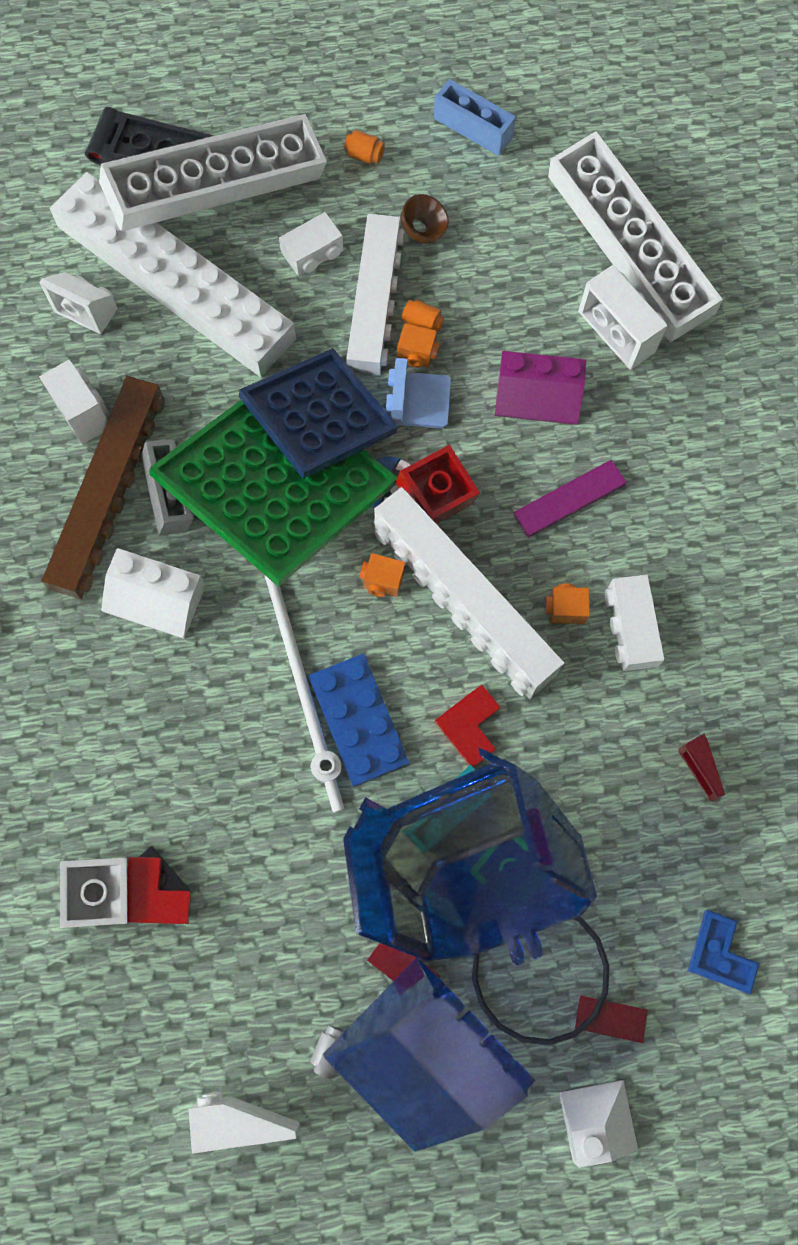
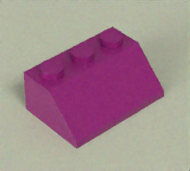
[494,351,587,425]

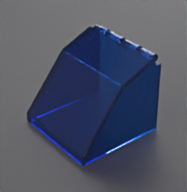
[323,957,536,1152]

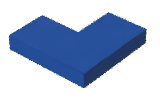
[687,910,760,994]

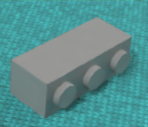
[141,439,193,536]

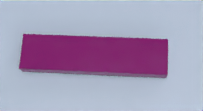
[513,460,626,538]

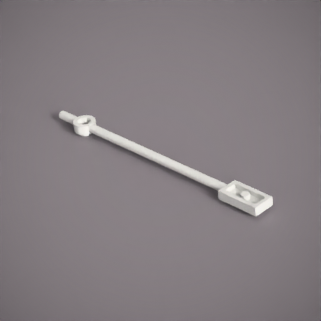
[265,576,345,813]

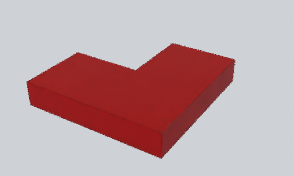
[434,684,501,768]
[127,857,191,924]

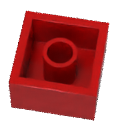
[395,444,480,524]

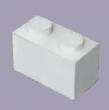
[279,212,343,276]

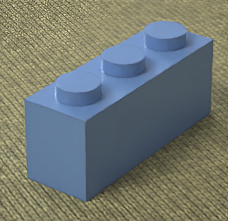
[434,79,516,156]

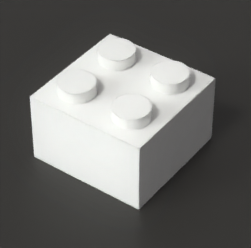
[39,359,110,445]

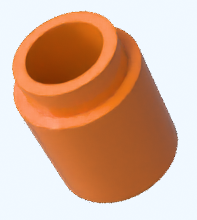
[344,130,385,165]
[401,300,444,333]

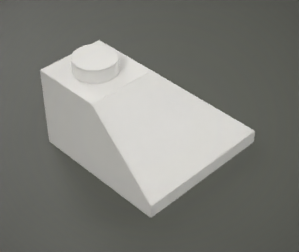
[559,1080,638,1168]

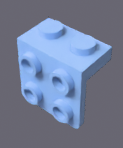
[386,358,451,429]

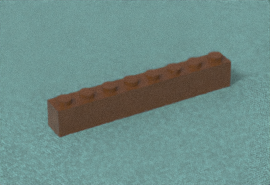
[41,375,165,600]

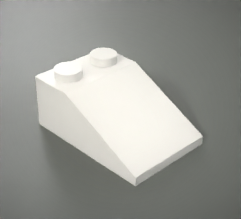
[188,1092,301,1154]

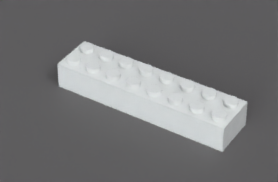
[99,114,327,232]
[548,131,723,343]
[374,487,564,699]

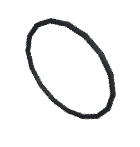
[472,902,610,1045]

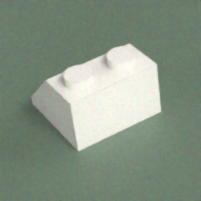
[39,272,118,334]
[60,858,127,928]

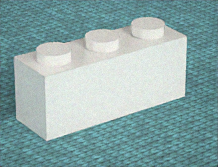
[605,575,664,671]

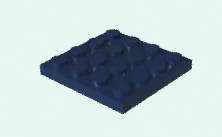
[239,348,398,479]

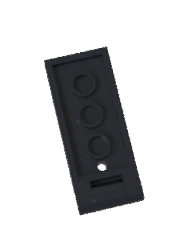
[85,107,214,165]

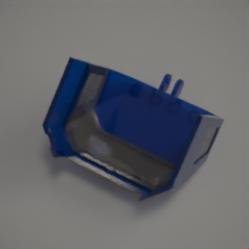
[343,747,597,966]

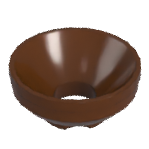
[400,194,449,244]

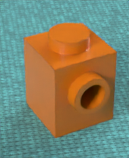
[397,323,440,368]
[359,553,405,597]
[545,583,590,624]

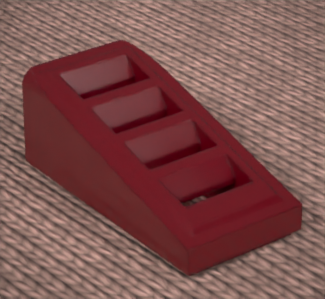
[678,733,725,801]

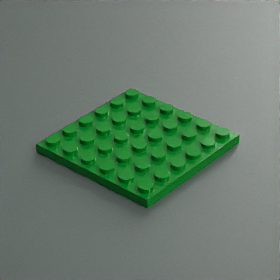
[149,400,397,587]

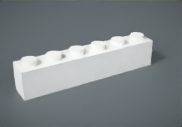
[347,214,404,375]

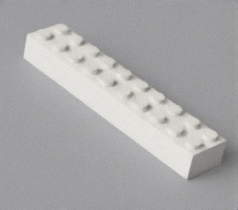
[50,172,296,377]

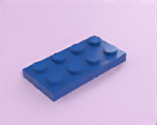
[308,653,410,788]

